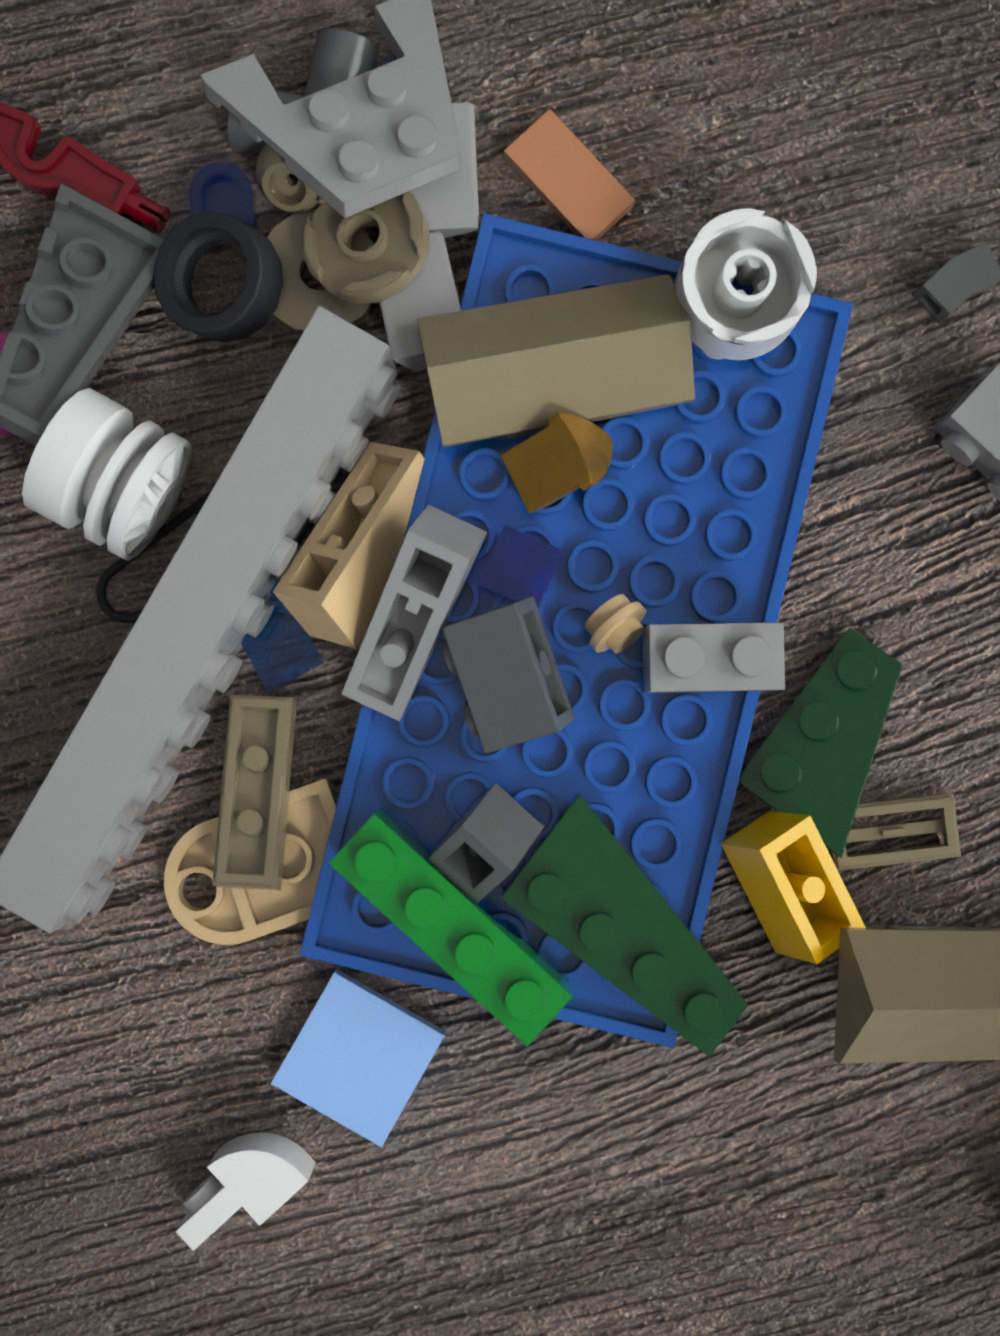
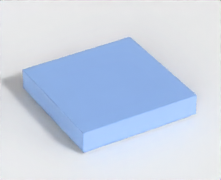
[271,969,446,1148]

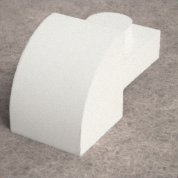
[176,1132,316,1251]

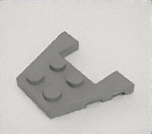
[200,0,461,218]

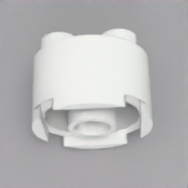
[674,208,817,360]

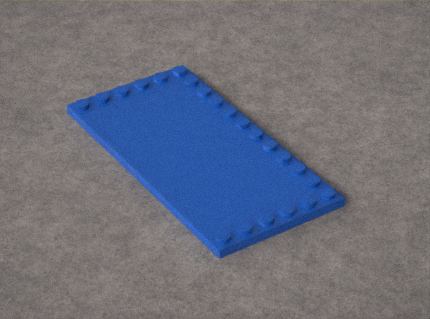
[299,213,854,1048]

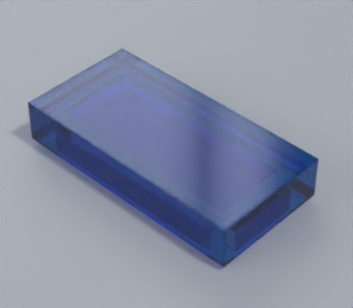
[241,580,325,693]

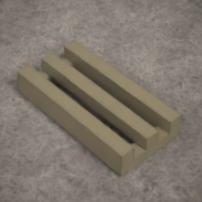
[831,792,961,871]

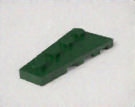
[501,793,749,1057]

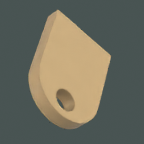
[164,778,337,945]

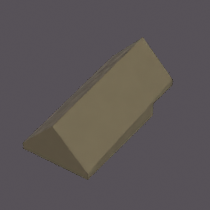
[417,274,695,448]
[834,925,1000,1064]

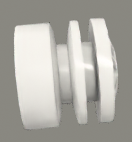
[22,388,192,561]

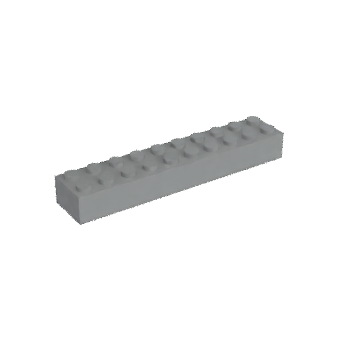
[0,306,400,934]

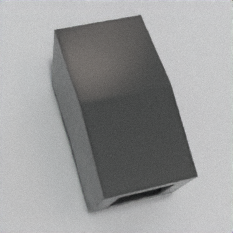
[912,242,1000,323]

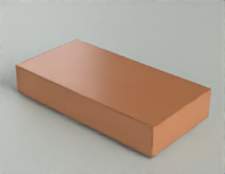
[504,109,635,241]

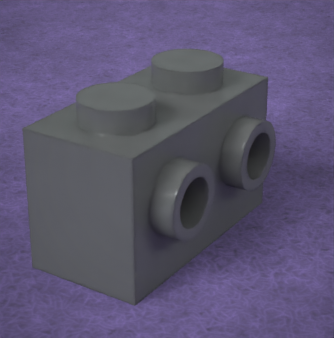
[442,596,575,754]

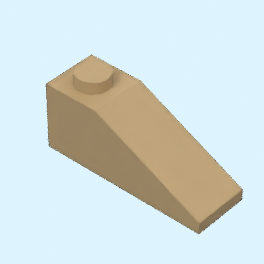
[273,442,424,649]

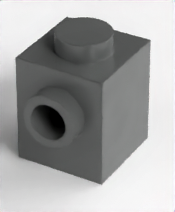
[427,783,544,904]

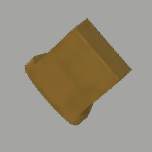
[501,412,613,513]

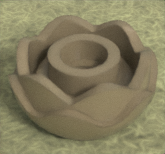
[255,144,320,214]

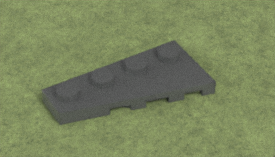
[0,183,164,446]

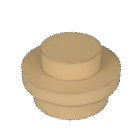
[584,594,646,654]

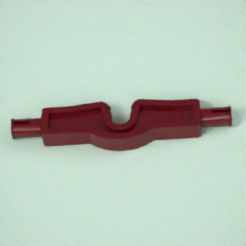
[0,102,171,233]

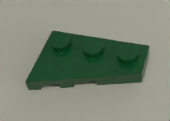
[738,628,903,859]

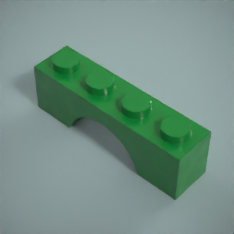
[328,809,573,1047]

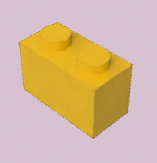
[720,811,866,964]

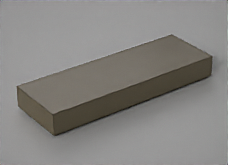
[212,695,297,891]

